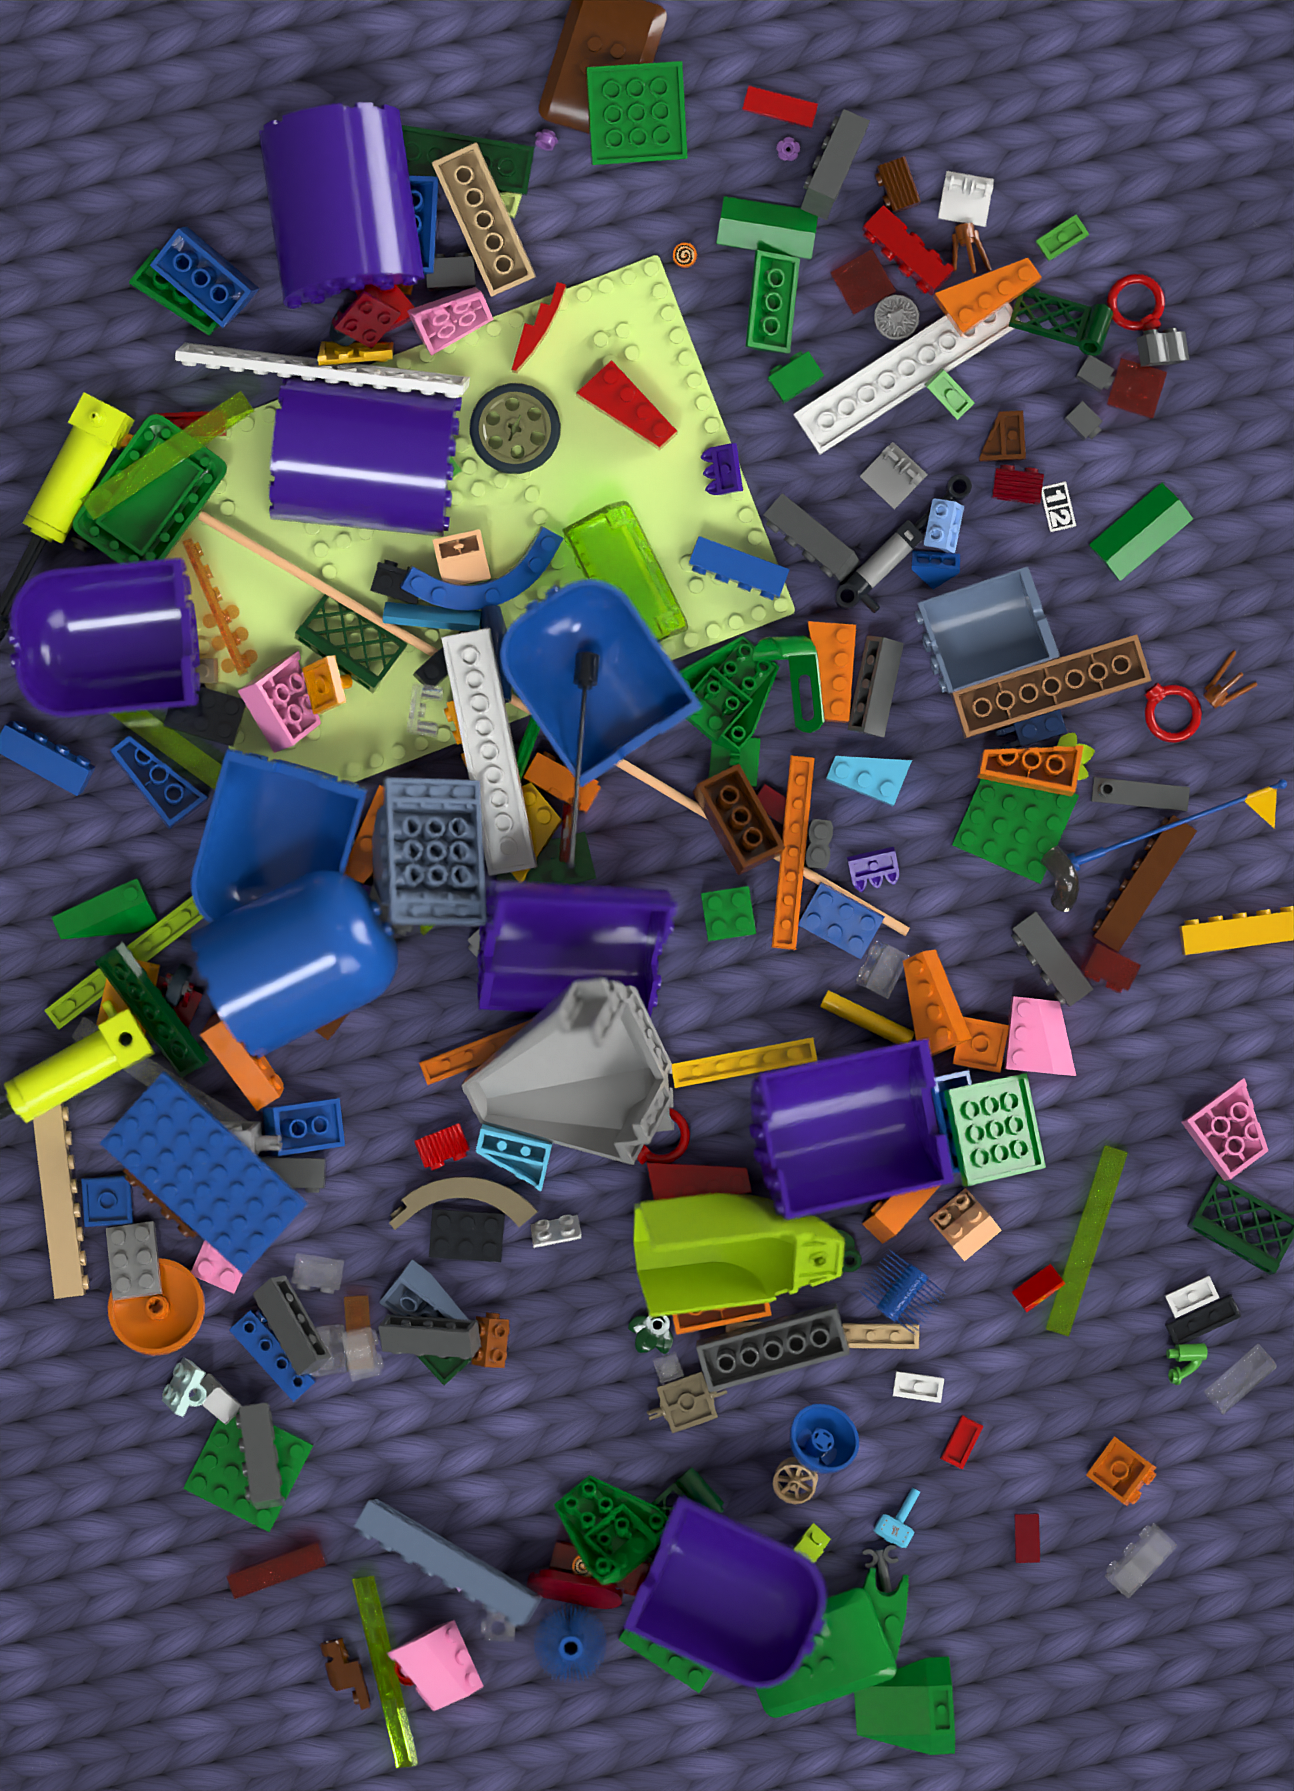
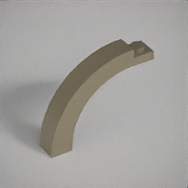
[389,1176,538,1230]

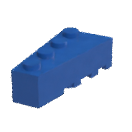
[110,736,208,830]

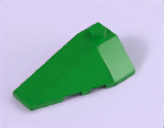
[51,878,159,939]

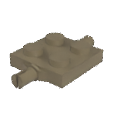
[647,1371,728,1433]

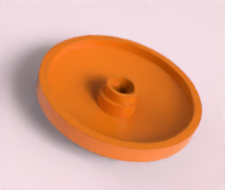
[108,1258,205,1356]

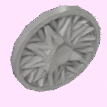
[874,295,919,340]

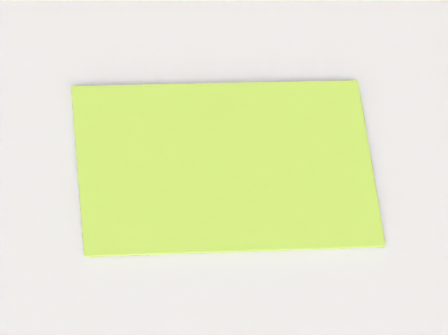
[165,255,795,783]

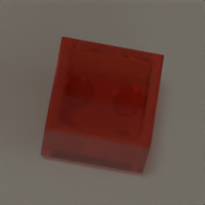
[1080,943,1141,993]

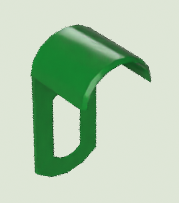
[753,636,824,733]

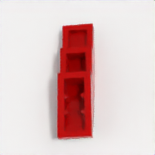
[511,282,566,374]

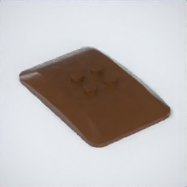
[539,0,667,134]

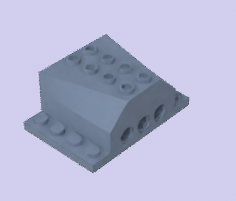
[372,778,486,926]

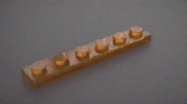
[183,538,251,677]

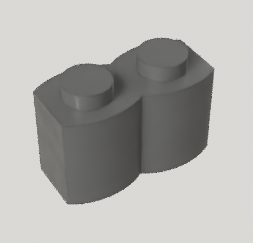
[1136,328,1190,367]
[805,819,833,870]

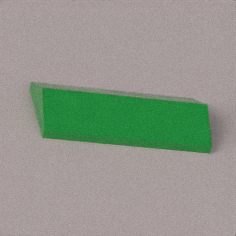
[716,196,818,259]
[129,248,220,336]
[745,250,800,354]
[1089,483,1193,581]

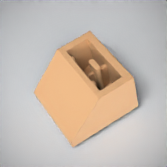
[433,529,491,585]
[929,1188,1002,1261]

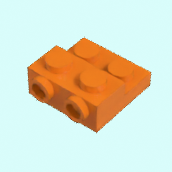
[1086,1436,1156,1506]

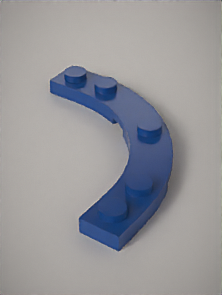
[400,526,564,610]

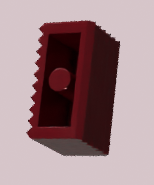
[991,465,1044,505]

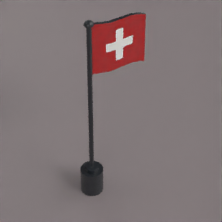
[559,652,600,868]

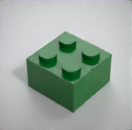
[701,886,756,942]

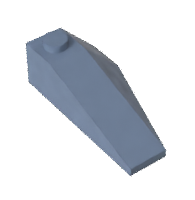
[379,1260,468,1320]

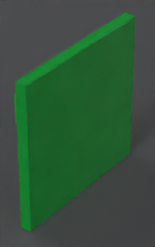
[709,738,761,787]

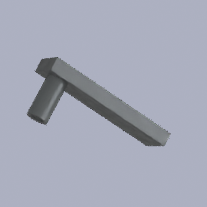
[1091,777,1190,812]

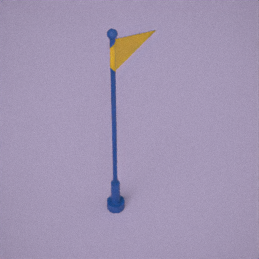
[1065,779,1287,873]

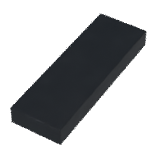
[1165,1294,1241,1346]

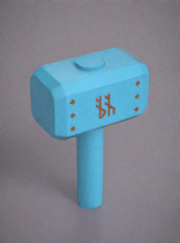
[873,1488,920,1548]

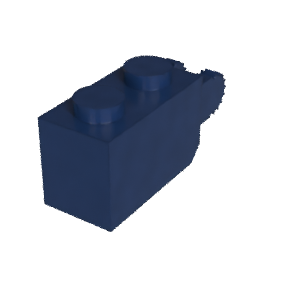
[995,709,1067,749]

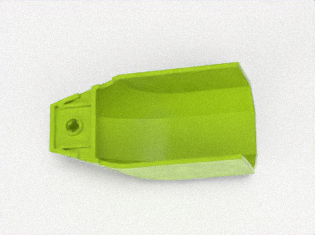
[633,1194,844,1317]

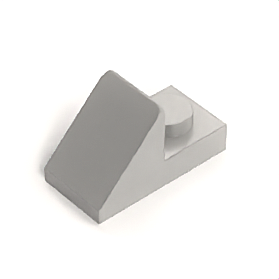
[192,1373,242,1425]

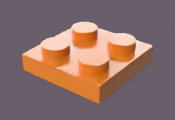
[952,1017,1009,1073]

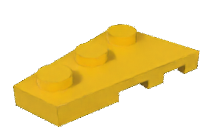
[318,341,394,366]

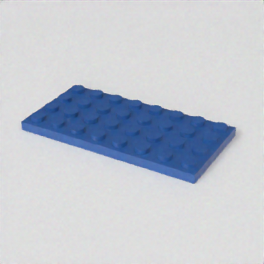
[99,1071,308,1275]

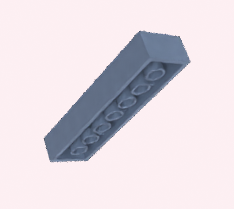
[355,1499,543,1626]

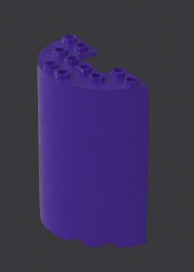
[259,103,424,309]
[269,376,462,537]
[477,881,677,1017]
[749,1039,954,1219]

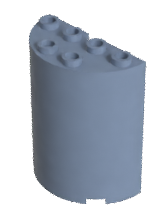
[914,566,1060,694]

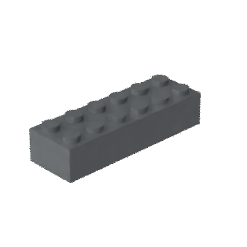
[696,1302,850,1393]

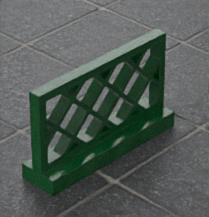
[294,594,407,693]
[1187,1175,1294,1275]

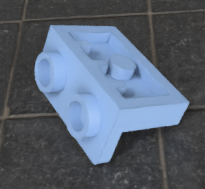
[924,498,964,554]

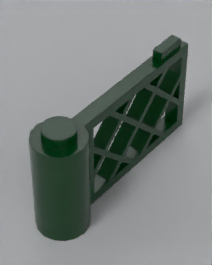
[1008,287,1113,356]
[646,1467,724,1566]

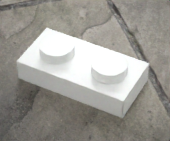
[1164,1275,1219,1318]
[892,1371,944,1403]

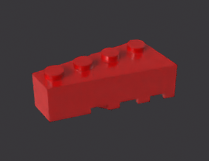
[647,1162,751,1201]

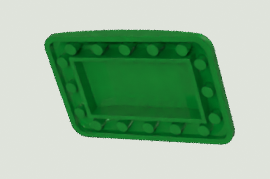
[73,414,227,564]
[755,1588,897,1718]

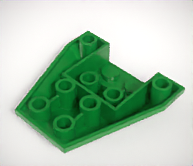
[679,636,779,752]
[554,1475,670,1585]
[854,1656,955,1755]

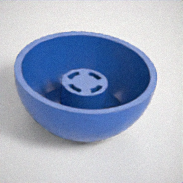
[789,1404,859,1474]

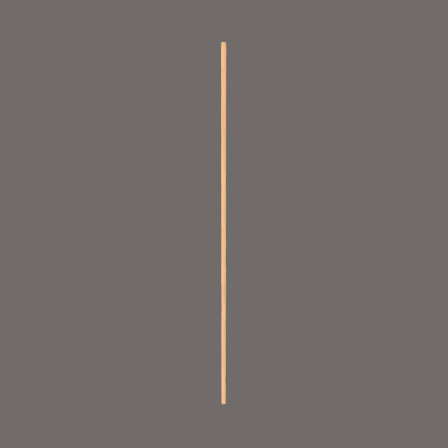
[198,511,910,936]

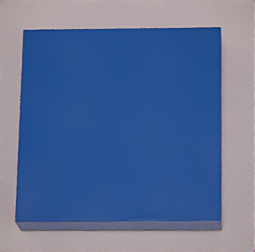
[81,1176,134,1227]

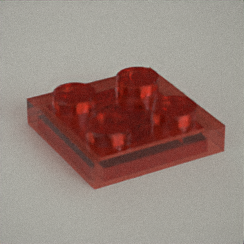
[830,249,896,316]
[1106,358,1167,419]

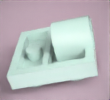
[162,1357,207,1416]

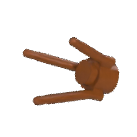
[952,223,992,274]
[1203,650,1257,709]

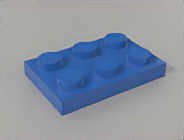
[798,882,885,959]

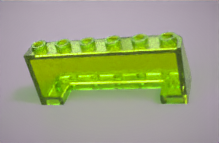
[562,501,688,644]

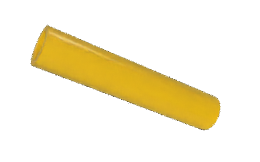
[820,990,915,1045]

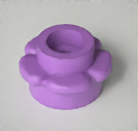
[535,129,558,151]
[776,137,800,161]

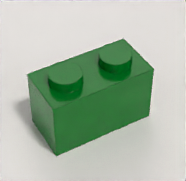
[767,351,824,404]

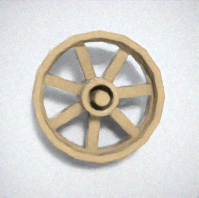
[773,1457,818,1504]

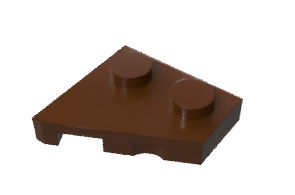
[979,410,1026,462]

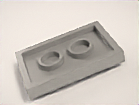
[106,1221,162,1301]

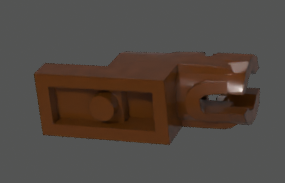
[320,1638,372,1710]

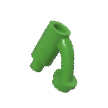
[1166,1343,1207,1385]

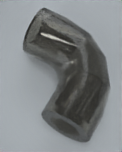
[1041,846,1080,912]

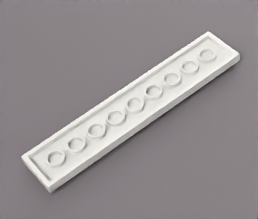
[794,303,1020,455]
[442,628,537,876]

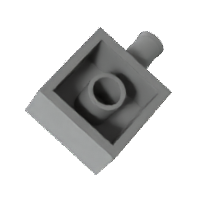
[219,1121,282,1155]

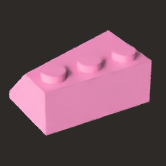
[407,287,494,356]
[238,651,321,753]
[1004,996,1076,1076]
[1181,1078,1268,1181]
[387,1620,484,1711]

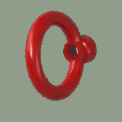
[1107,274,1165,332]
[1144,682,1202,743]
[637,1108,690,1165]

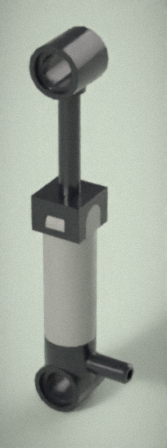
[835,474,972,613]

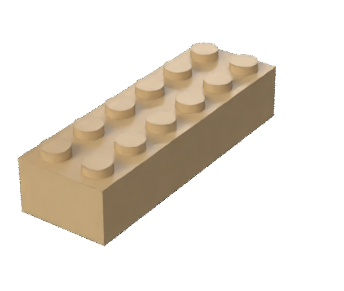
[432,143,536,297]

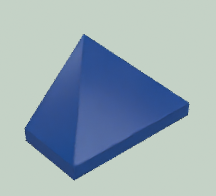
[912,550,960,590]

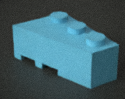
[825,756,912,806]
[476,1124,553,1191]

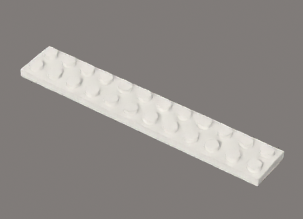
[175,343,470,398]

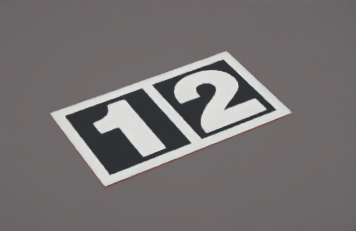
[1042,482,1076,532]

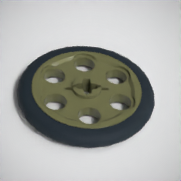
[469,383,561,474]

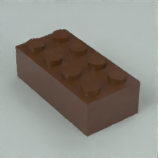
[693,764,785,876]

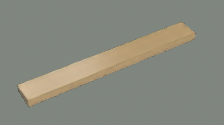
[726,1321,919,1349]

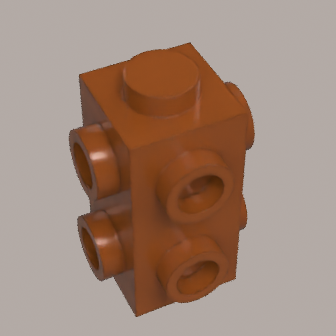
[471,1312,509,1368]

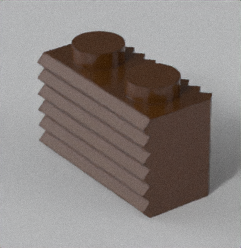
[874,156,921,214]

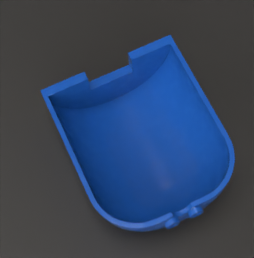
[501,579,702,787]
[191,749,367,923]
[191,871,399,1058]

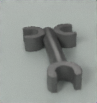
[862,1544,899,1593]

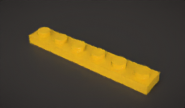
[672,1037,818,1088]

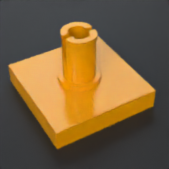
[302,655,353,715]

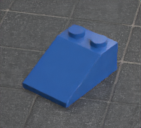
[262,1098,345,1156]

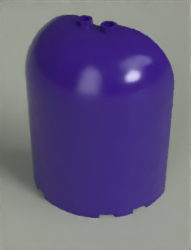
[8,558,200,717]
[623,1496,826,1688]

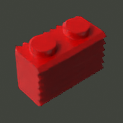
[414,1123,471,1170]

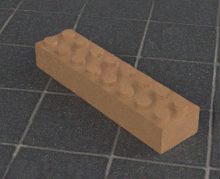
[950,634,1152,739]

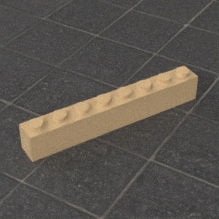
[33,1103,89,1299]

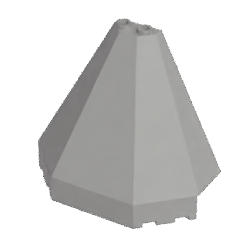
[461,978,674,1165]

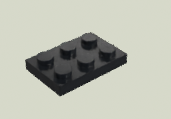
[163,687,246,747]
[429,1209,505,1263]

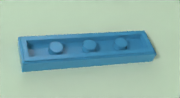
[383,602,481,632]

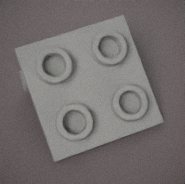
[860,442,927,510]

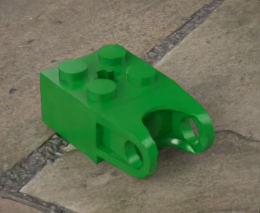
[862,1567,909,1660]

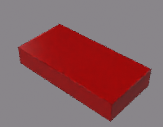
[1012,1264,1065,1312]
[940,1415,984,1469]

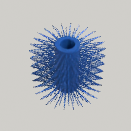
[858,1250,947,1335]
[534,1604,607,1683]

